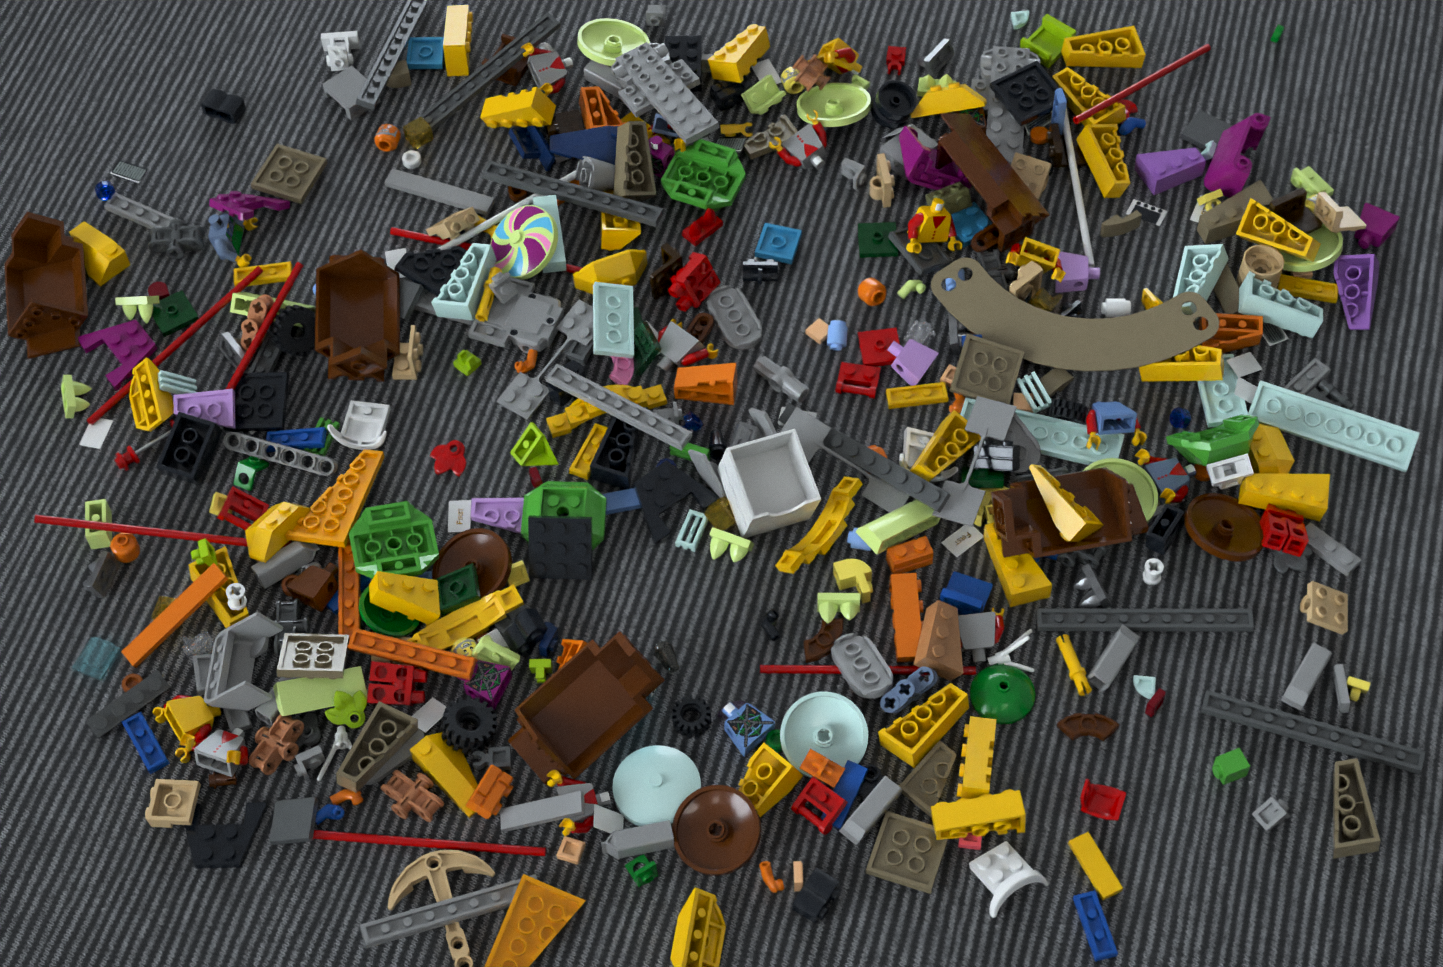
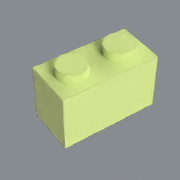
[85,499,112,549]

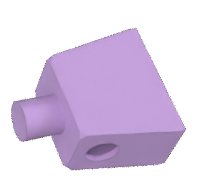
[1055,252,1100,293]
[887,339,939,386]

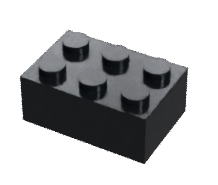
[665,35,702,91]
[156,412,223,485]

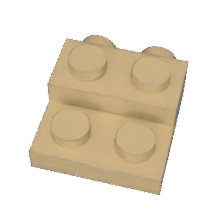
[426,206,480,240]
[1009,261,1043,301]
[145,779,201,828]

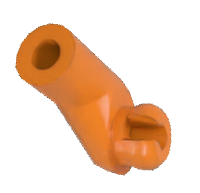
[514,349,538,374]
[759,861,784,893]

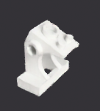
[321,31,360,71]
[1206,453,1254,490]

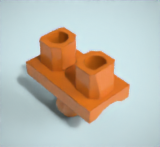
[799,748,845,788]

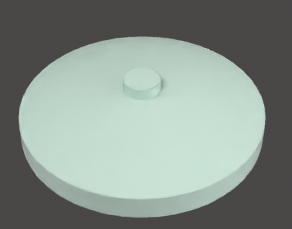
[780,692,868,780]
[612,745,701,827]

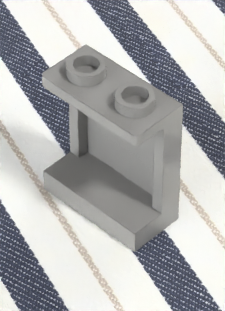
[322,65,381,121]
[880,124,938,180]

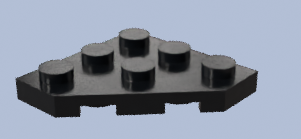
[394,246,467,296]

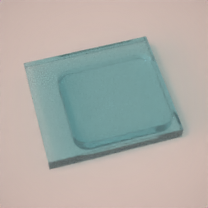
[72,637,121,681]

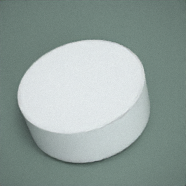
[402,150,422,169]

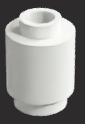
[1101,298,1131,318]

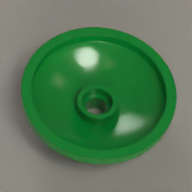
[359,586,419,638]
[970,664,1035,724]

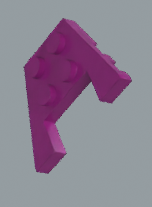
[209,191,290,221]
[78,319,157,391]

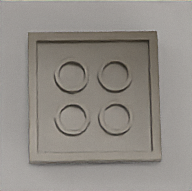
[251,144,327,204]
[949,333,1024,404]
[277,633,349,679]
[866,811,949,894]

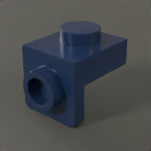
[539,622,558,658]

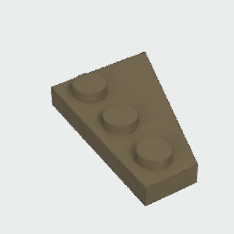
[743,114,798,159]
[899,740,957,818]

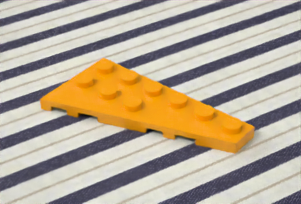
[285,449,385,548]
[484,874,586,967]

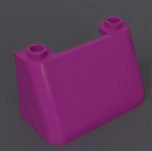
[1203,113,1271,198]
[899,126,972,190]

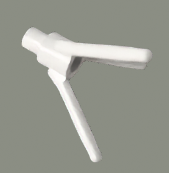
[987,629,1035,673]
[317,726,353,781]

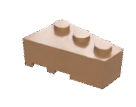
[914,600,963,681]

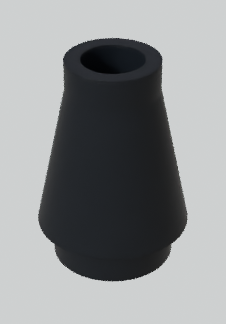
[708,429,727,460]

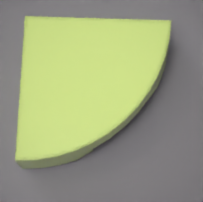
[851,74,870,90]

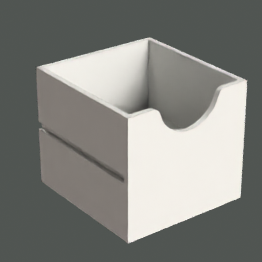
[717,429,821,538]

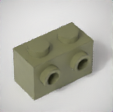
[925,181,972,214]

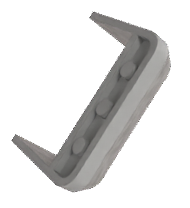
[687,408,777,503]
[204,612,284,711]

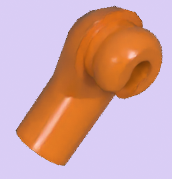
[949,393,966,413]
[329,789,363,805]

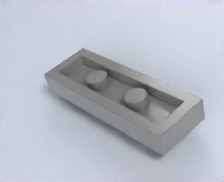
[1305,522,1361,576]

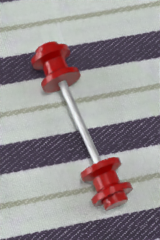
[114,420,175,471]

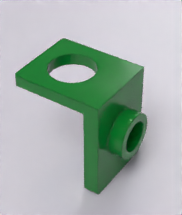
[233,456,269,491]
[625,854,658,887]

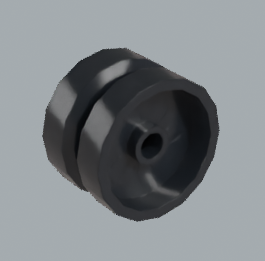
[870,80,917,129]

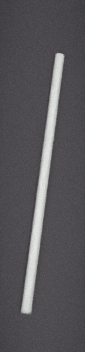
[1063,108,1095,268]
[437,170,576,250]

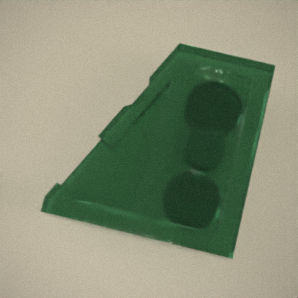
[633,320,662,376]

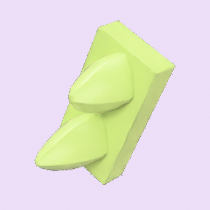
[917,74,956,97]
[115,296,159,324]
[61,375,92,418]
[709,527,754,562]
[817,593,860,624]
[472,635,520,671]

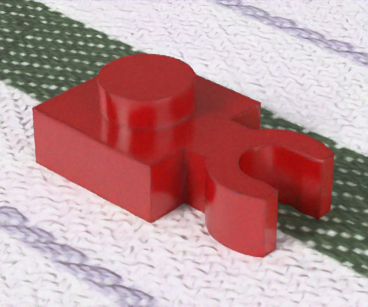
[886,46,906,75]

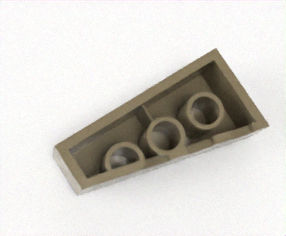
[613,121,657,201]
[1197,179,1274,244]
[336,701,418,793]
[1333,758,1380,859]

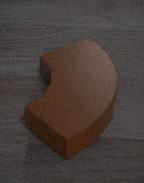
[803,618,843,663]
[1057,713,1119,742]

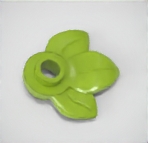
[325,690,367,728]

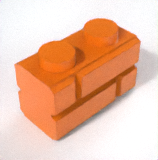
[886,536,934,574]
[466,765,514,819]

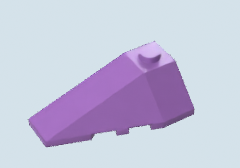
[1333,254,1379,330]

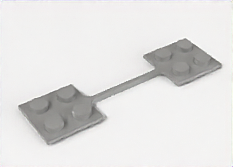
[496,299,593,420]
[932,396,1017,527]
[780,407,910,513]

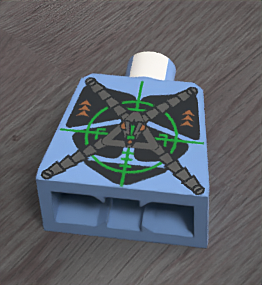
[722,702,775,757]

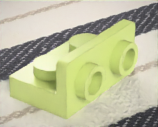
[741,75,786,115]
[1290,166,1334,198]

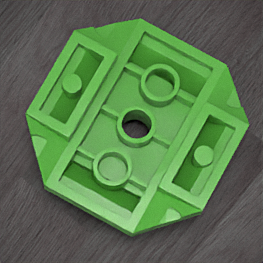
[661,139,746,212]
[1166,414,1259,466]
[521,481,607,550]
[349,501,439,579]

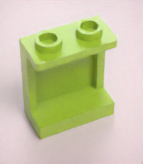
[1020,14,1076,68]

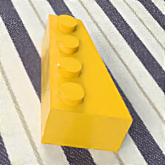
[443,5,473,76]
[708,24,770,83]
[1061,26,1146,68]
[480,87,556,128]
[1076,124,1130,198]
[1236,198,1321,262]
[1139,345,1224,382]
[909,410,981,482]
[1238,473,1330,521]
[983,522,1052,607]
[188,546,249,628]
[878,683,969,768]
[957,716,997,799]
[931,789,1026,840]

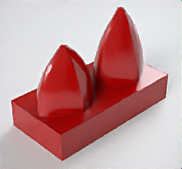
[682,208,723,246]

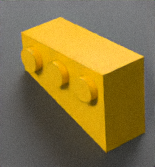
[369,571,440,627]

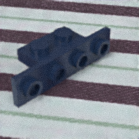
[508,126,555,171]

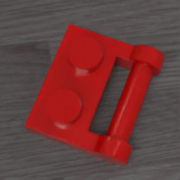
[835,362,881,399]
[217,486,269,530]
[791,777,848,835]

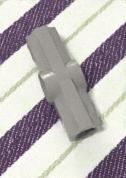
[753,356,809,403]

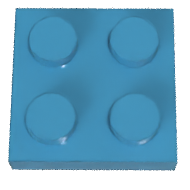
[406,37,444,69]
[951,202,994,248]
[755,223,802,264]

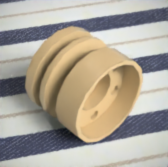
[1237,244,1285,289]

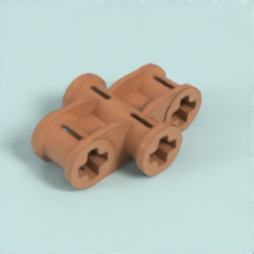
[792,54,831,92]
[241,294,274,351]
[249,714,304,775]
[381,770,444,822]

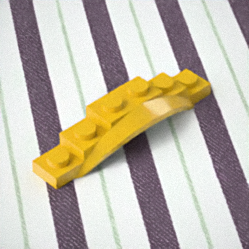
[546,384,667,438]
[775,476,863,574]
[406,584,524,650]

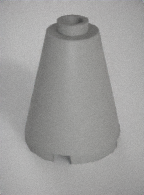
[575,156,615,191]

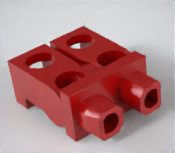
[668,252,721,312]
[1259,504,1309,557]
[367,661,428,706]

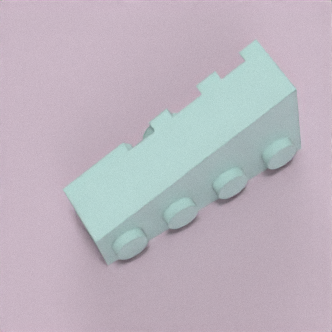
[533,195,566,273]
[431,243,496,321]
[1173,244,1229,321]
[1238,271,1323,338]

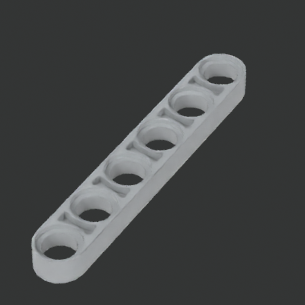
[223,432,338,476]

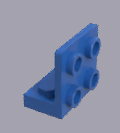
[940,571,993,615]

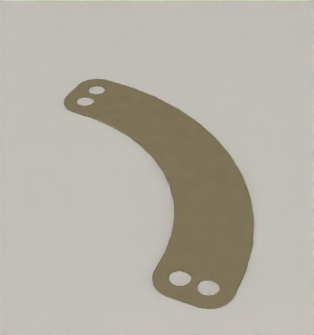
[931,258,1219,371]

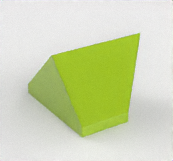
[510,422,559,466]

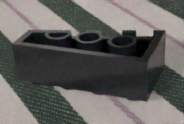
[590,416,639,490]

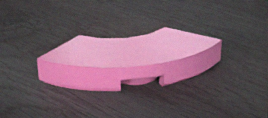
[609,356,634,385]

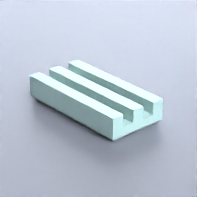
[158,370,197,395]
[1016,371,1052,413]
[675,509,709,552]

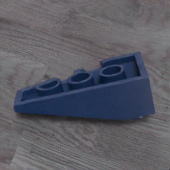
[550,126,619,165]

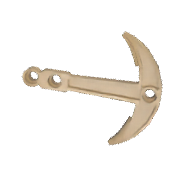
[388,850,495,967]

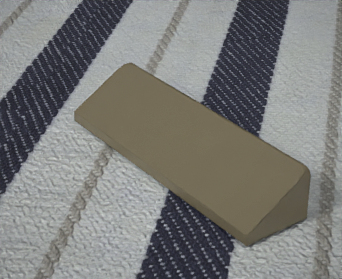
[1213,264,1243,315]

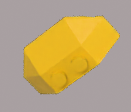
[911,82,987,118]
[573,249,647,294]
[129,358,174,432]
[1248,423,1295,474]
[245,502,310,563]
[670,888,726,967]

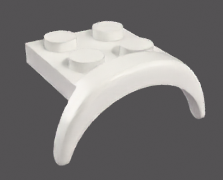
[327,400,391,450]
[899,427,958,482]
[969,841,1048,918]

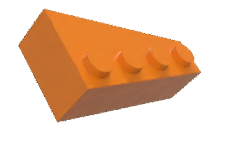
[889,573,923,663]

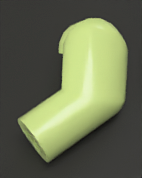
[897,280,926,299]

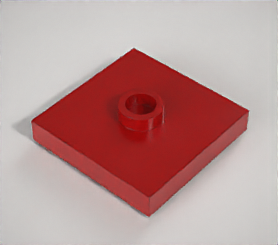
[857,328,900,367]

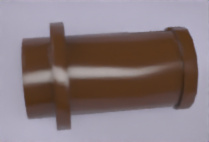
[209,771,237,789]

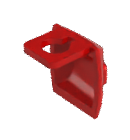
[1080,779,1127,821]

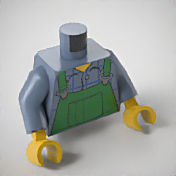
[208,213,258,268]

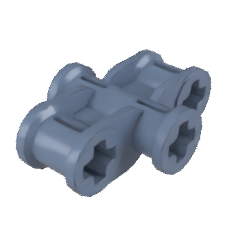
[880,667,938,714]

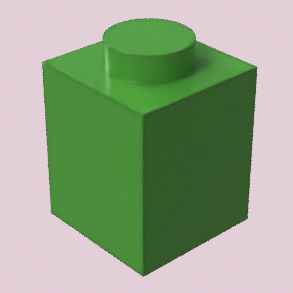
[1212,748,1250,785]

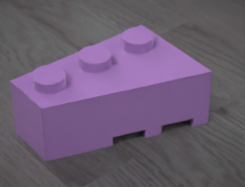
[1134,147,1206,195]

